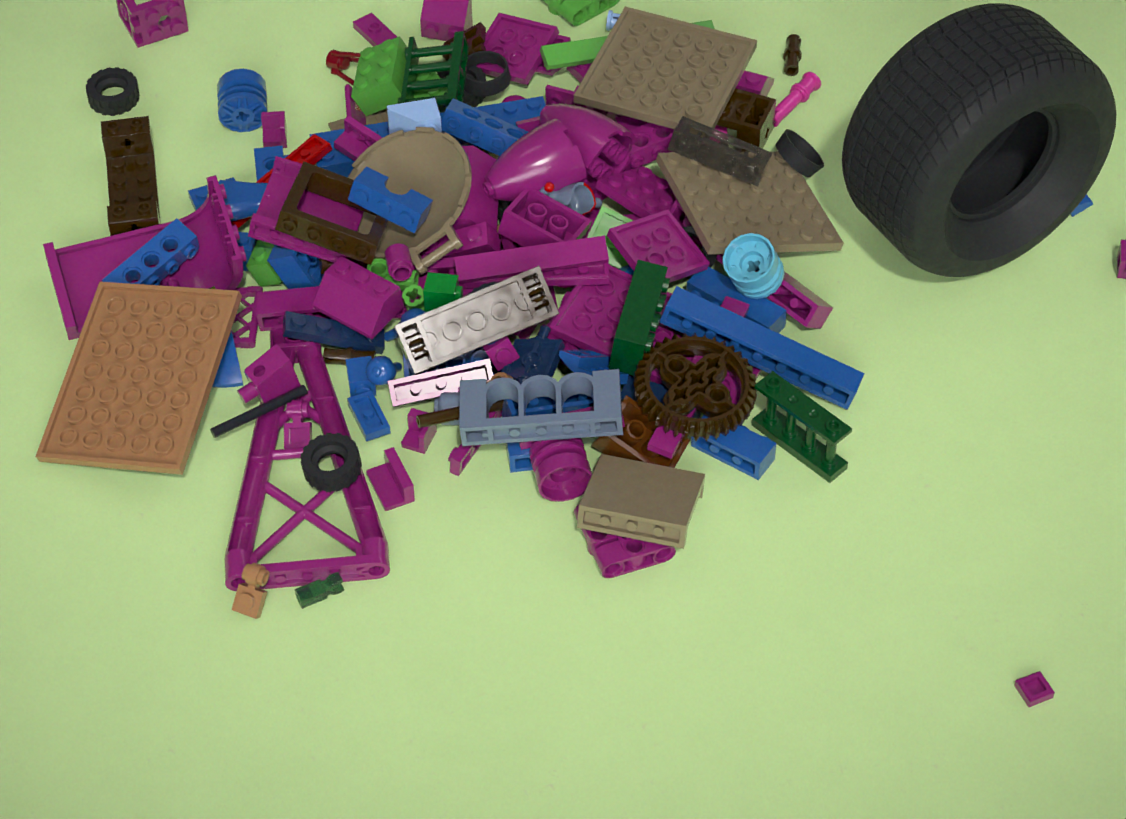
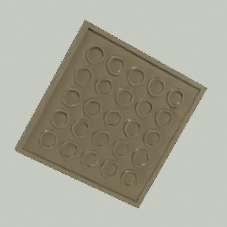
[574,6,757,138]
[656,151,844,254]

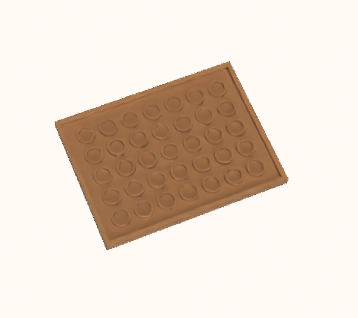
[35,282,242,475]

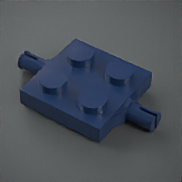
[501,325,565,384]

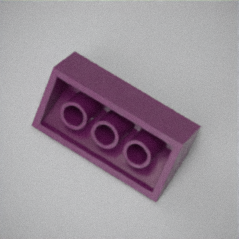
[452,146,499,232]

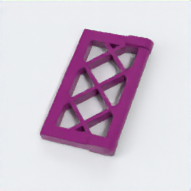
[231,286,263,348]

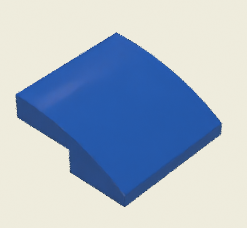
[559,350,629,384]

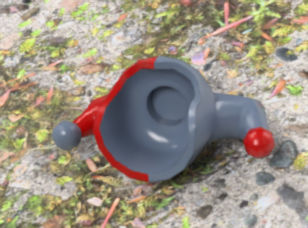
[539,182,602,216]

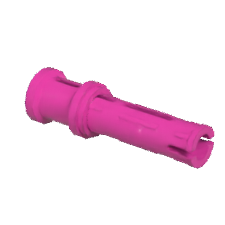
[774,71,821,127]

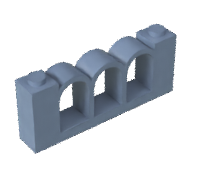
[459,369,623,446]

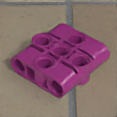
[574,505,676,578]

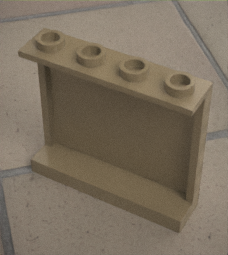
[577,454,705,549]

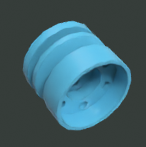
[723,233,785,299]

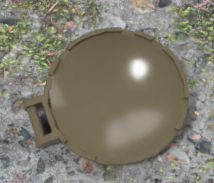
[348,127,472,274]

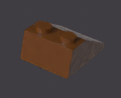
[591,395,690,468]

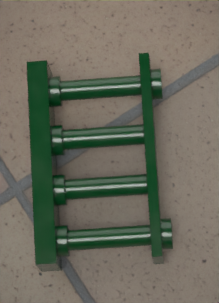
[398,31,469,107]
[752,371,852,483]

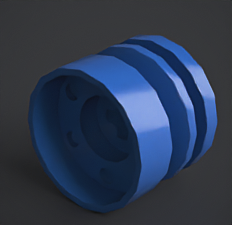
[217,68,268,132]

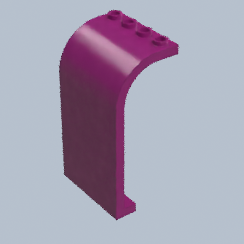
[43,175,246,340]

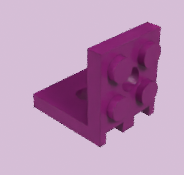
[116,0,189,48]

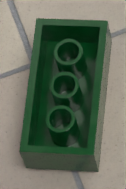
[609,260,670,376]

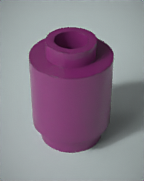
[384,243,414,281]

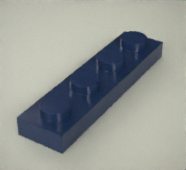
[283,311,385,354]

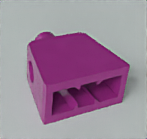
[237,344,301,404]

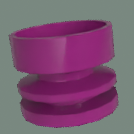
[529,438,592,502]

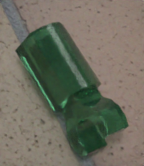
[294,572,344,609]

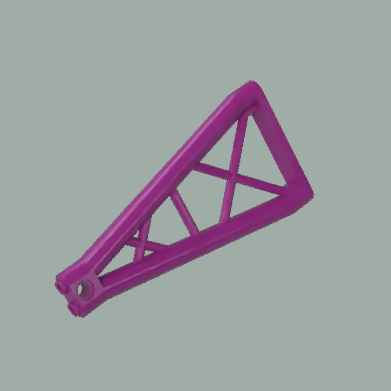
[224,324,390,591]

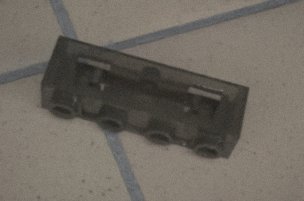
[668,116,772,187]

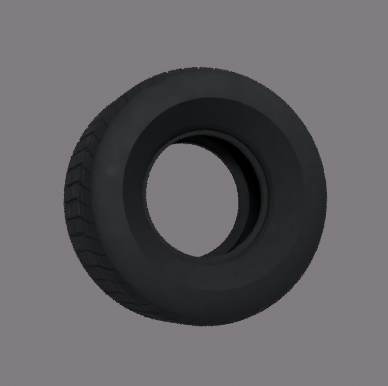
[842,3,1117,277]

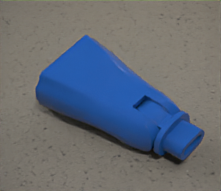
[219,180,268,222]

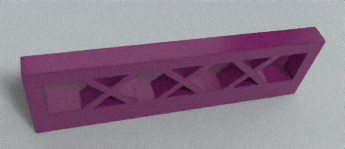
[334,115,383,161]

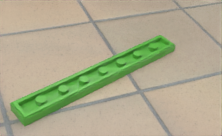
[540,20,715,70]

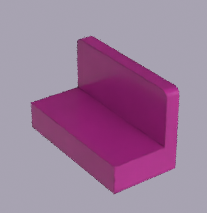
[366,447,415,511]

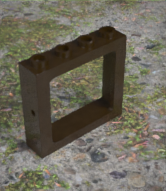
[275,162,389,265]

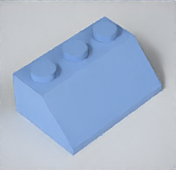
[387,98,442,134]

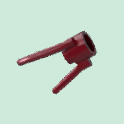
[326,50,361,85]

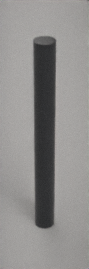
[210,385,308,438]

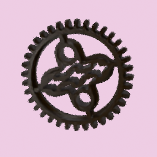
[633,332,757,441]

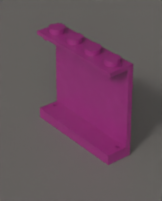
[248,156,364,263]

